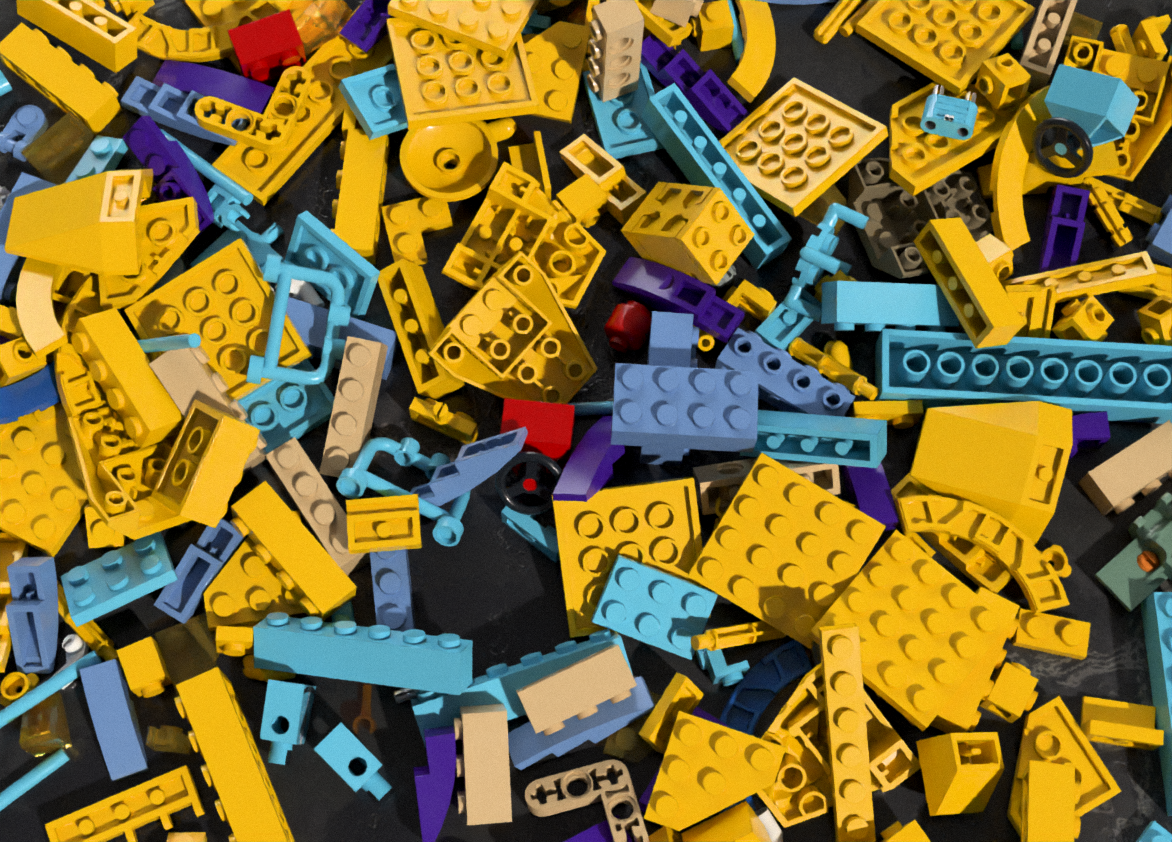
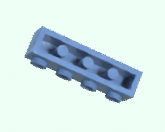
[715,327,855,417]

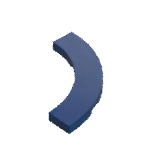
[0,309,121,425]
[717,639,813,815]

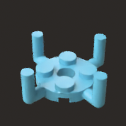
[784,203,869,322]

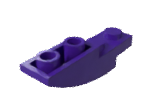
[122,116,215,241]
[612,257,744,343]

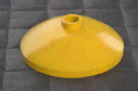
[400,121,498,202]

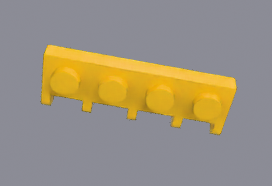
[45,765,205,842]

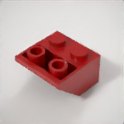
[227,9,307,85]

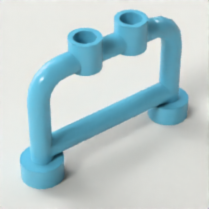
[246,253,351,385]
[336,437,471,547]

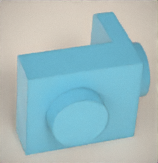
[696,648,750,686]

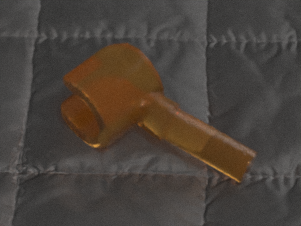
[353,685,376,735]

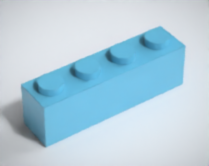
[821,281,959,332]
[740,410,887,468]

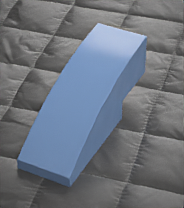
[154,518,248,624]
[5,557,58,674]
[79,659,149,782]

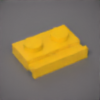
[1004,284,1057,339]
[346,494,422,554]

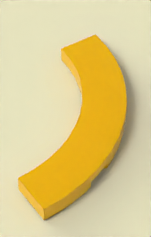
[127,0,287,63]
[727,0,776,103]
[989,85,1052,250]
[16,258,68,360]
[54,273,104,418]
[894,495,1070,614]

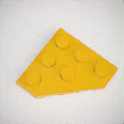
[524,21,591,123]
[98,197,200,311]
[203,510,307,631]
[1007,696,1121,838]
[644,711,786,831]

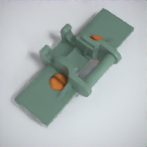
[1094,492,1172,612]

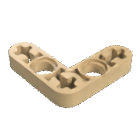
[525,759,649,842]

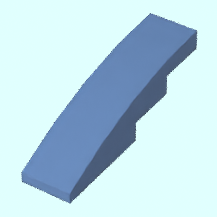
[121,76,249,146]
[410,427,528,506]
[508,676,655,770]

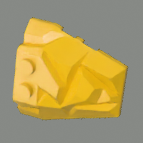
[442,161,606,309]
[757,663,921,828]

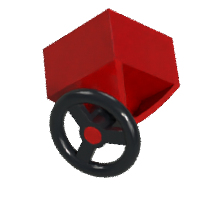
[495,398,575,515]

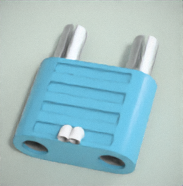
[920,85,978,140]

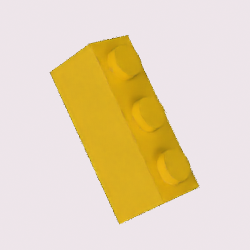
[151,399,260,528]

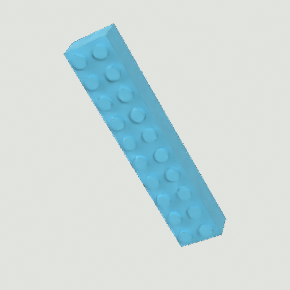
[875,329,1172,424]

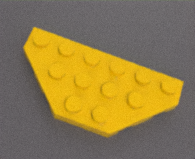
[889,81,1032,196]

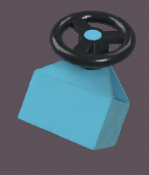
[1031,64,1140,178]

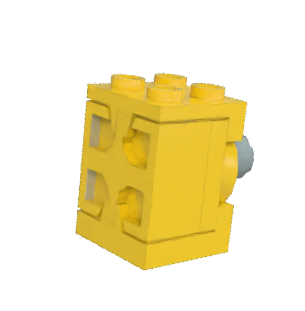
[621,182,754,289]

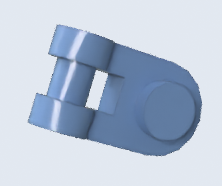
[0,105,48,162]

